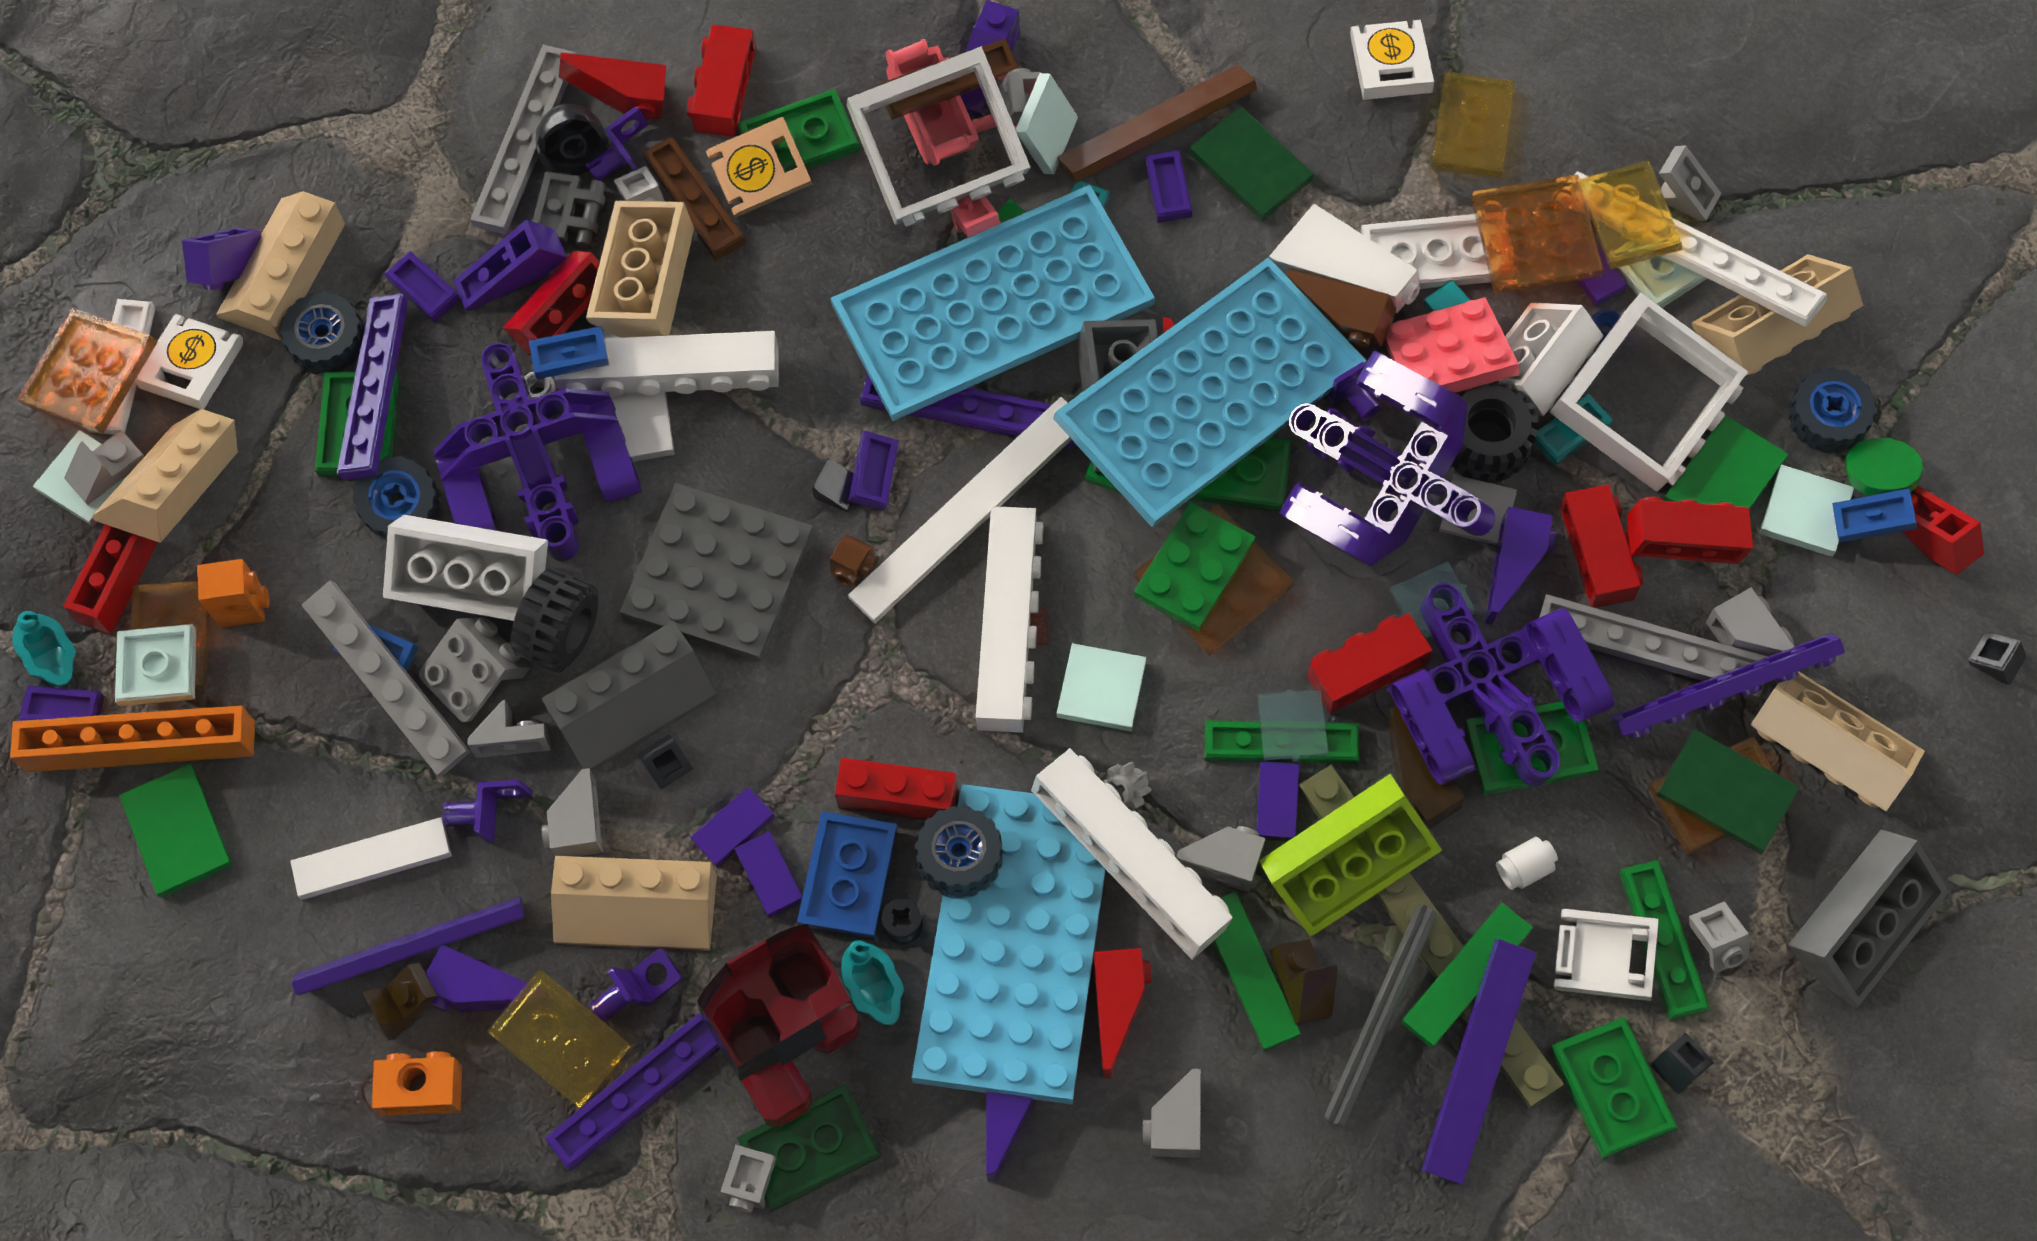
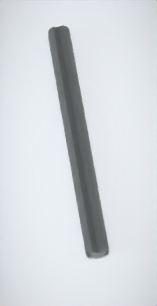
[1325,904,1437,1127]

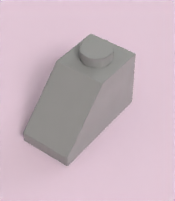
[542,768,603,857]
[1176,826,1265,892]
[1143,1069,1201,1158]

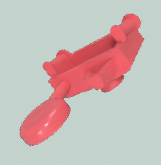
[886,39,1031,166]

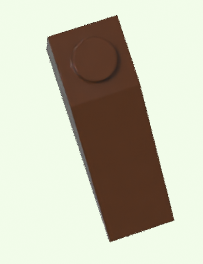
[1286,269,1396,348]

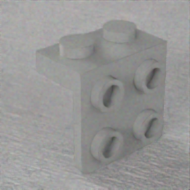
[419,617,531,722]

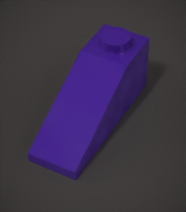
[960,0,1020,117]
[453,220,567,311]
[1484,506,1557,625]
[426,944,553,1012]
[986,1091,1035,1181]

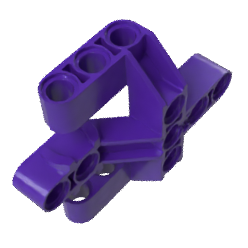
[433,342,642,561]
[1279,351,1495,566]
[1388,583,1614,786]

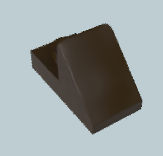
[1270,939,1337,1025]
[362,963,437,1041]

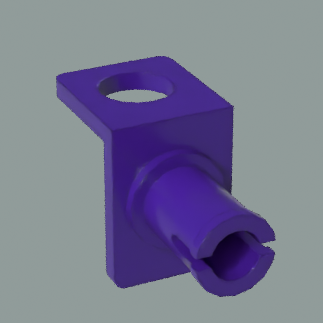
[585,107,648,181]
[1326,362,1381,421]
[442,780,533,843]
[590,948,682,1022]

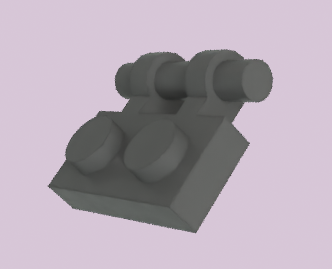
[533,172,606,249]

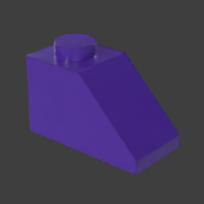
[182,228,261,290]

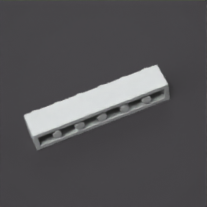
[555,331,779,397]
[976,506,1044,733]
[1031,748,1233,960]

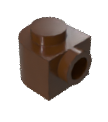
[830,534,878,587]

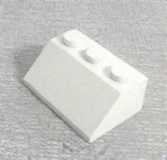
[1485,303,1603,416]

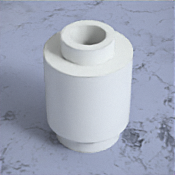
[1496,837,1558,890]

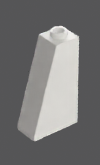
[1269,204,1420,313]

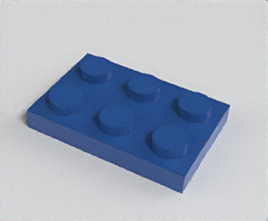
[797,811,898,939]

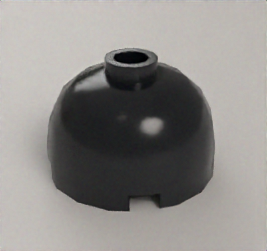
[535,104,608,175]

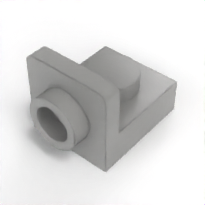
[1000,68,1042,126]
[614,166,665,202]
[1689,901,1750,973]
[721,1145,776,1213]

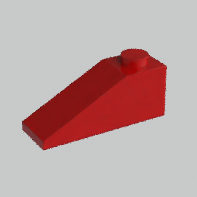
[559,52,666,120]
[1902,486,1984,575]
[1094,948,1152,1078]

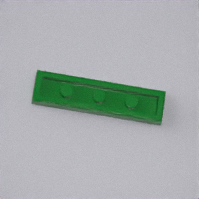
[1204,720,1359,764]
[1619,860,1710,1021]
[1214,892,1301,1052]
[1401,902,1533,1049]

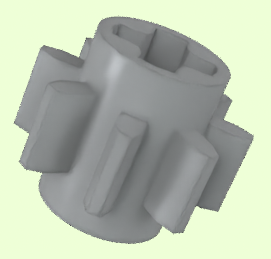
[1102,762,1151,810]

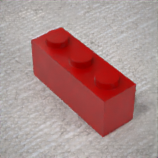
[687,24,756,137]
[503,251,600,353]
[1560,484,1643,608]
[1627,497,1753,564]
[63,524,158,635]
[1307,613,1432,715]
[834,757,958,820]

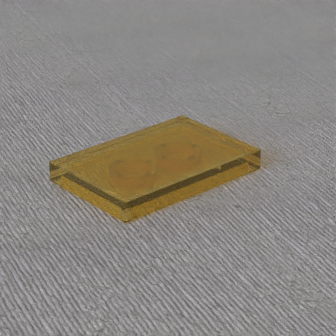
[1431,72,1515,178]
[1579,160,1682,270]
[487,969,632,1109]

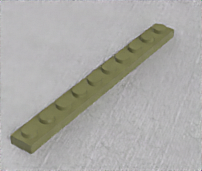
[1298,765,1564,1109]

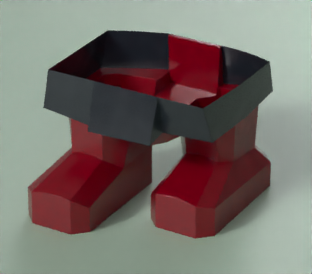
[697,924,861,1128]

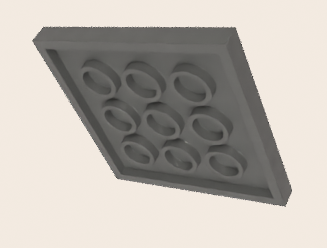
[620,483,814,662]

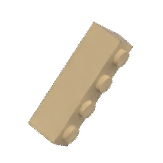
[216,191,345,341]
[586,201,694,338]
[1692,254,1864,376]
[93,409,238,543]
[1751,671,1925,811]
[551,856,717,951]

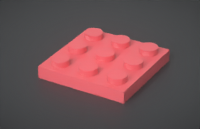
[1384,297,1520,393]

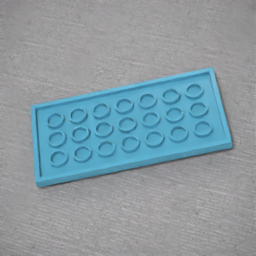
[831,185,1155,421]
[1053,257,1367,527]
[912,784,1106,1105]

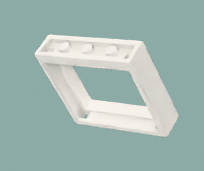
[847,46,1030,227]
[1549,292,1748,492]

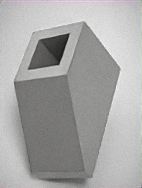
[1706,587,1794,657]

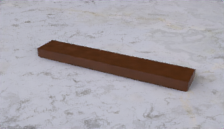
[1057,64,1257,183]

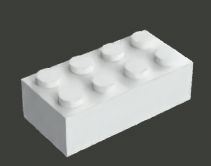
[383,515,548,621]

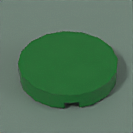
[1844,438,1923,496]

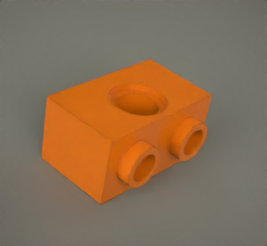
[197,559,270,628]
[372,1051,462,1116]

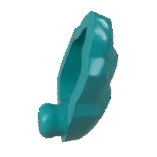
[12,611,76,687]
[841,940,905,1025]

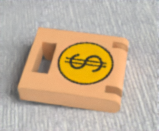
[706,117,812,217]

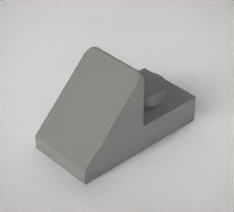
[1656,145,1721,221]
[64,430,144,505]
[468,700,551,758]

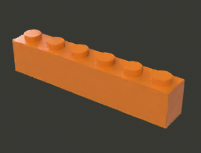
[10,705,255,773]

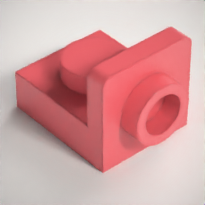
[950,196,1000,238]

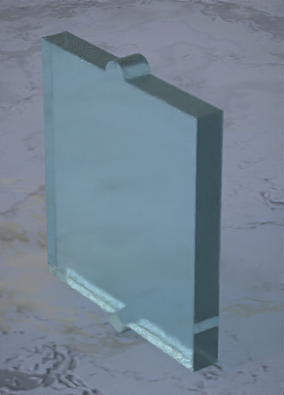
[1389,561,1477,639]
[1257,689,1328,762]

